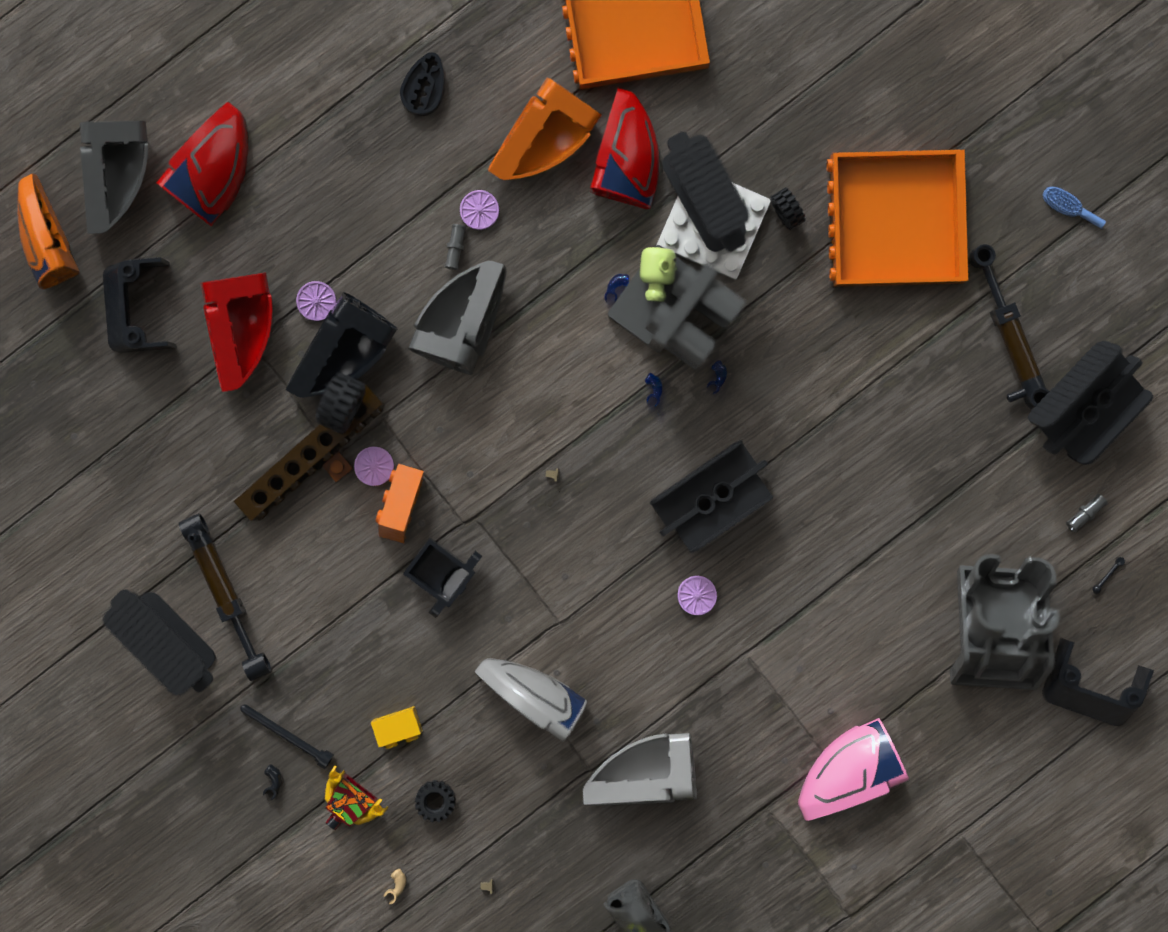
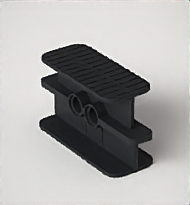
[662,132,750,252]
[1028,341,1153,465]
[649,440,774,553]
[103,589,215,695]

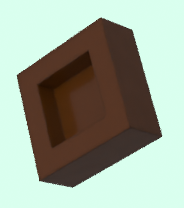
[322,452,354,482]

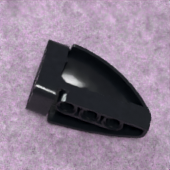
[286,292,398,398]

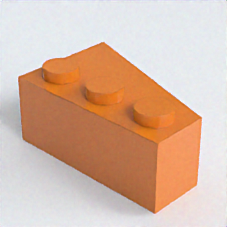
[376,464,424,544]

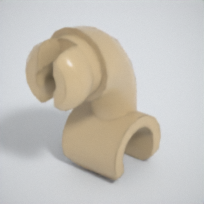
[383,869,406,904]

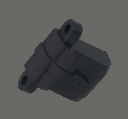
[403,538,482,618]

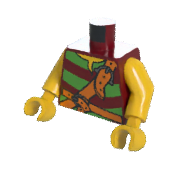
[325,766,389,830]

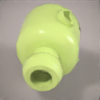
[640,247,677,302]

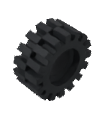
[770,187,806,230]
[415,780,456,823]

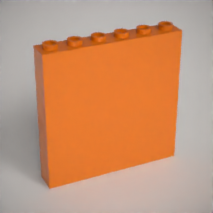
[562,0,710,90]
[826,150,968,287]

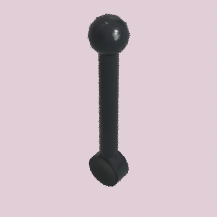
[1092,557,1125,594]

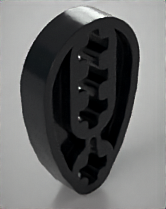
[400,52,445,116]

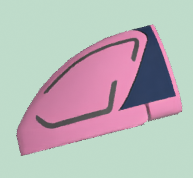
[798,718,909,821]

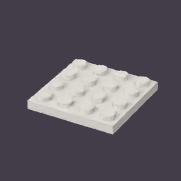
[656,184,771,280]

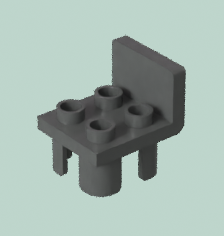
[608,245,746,370]
[950,555,1059,690]

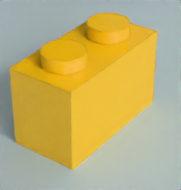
[371,706,423,749]

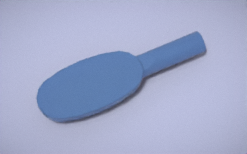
[1043,187,1106,228]

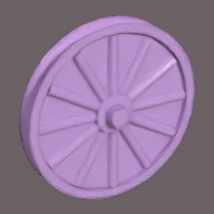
[460,190,499,230]
[296,281,336,321]
[354,447,394,486]
[677,576,717,615]

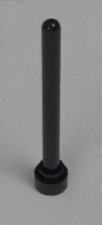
[240,704,334,770]

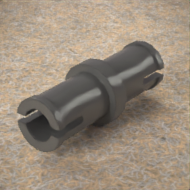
[445,224,466,270]
[1066,494,1108,533]

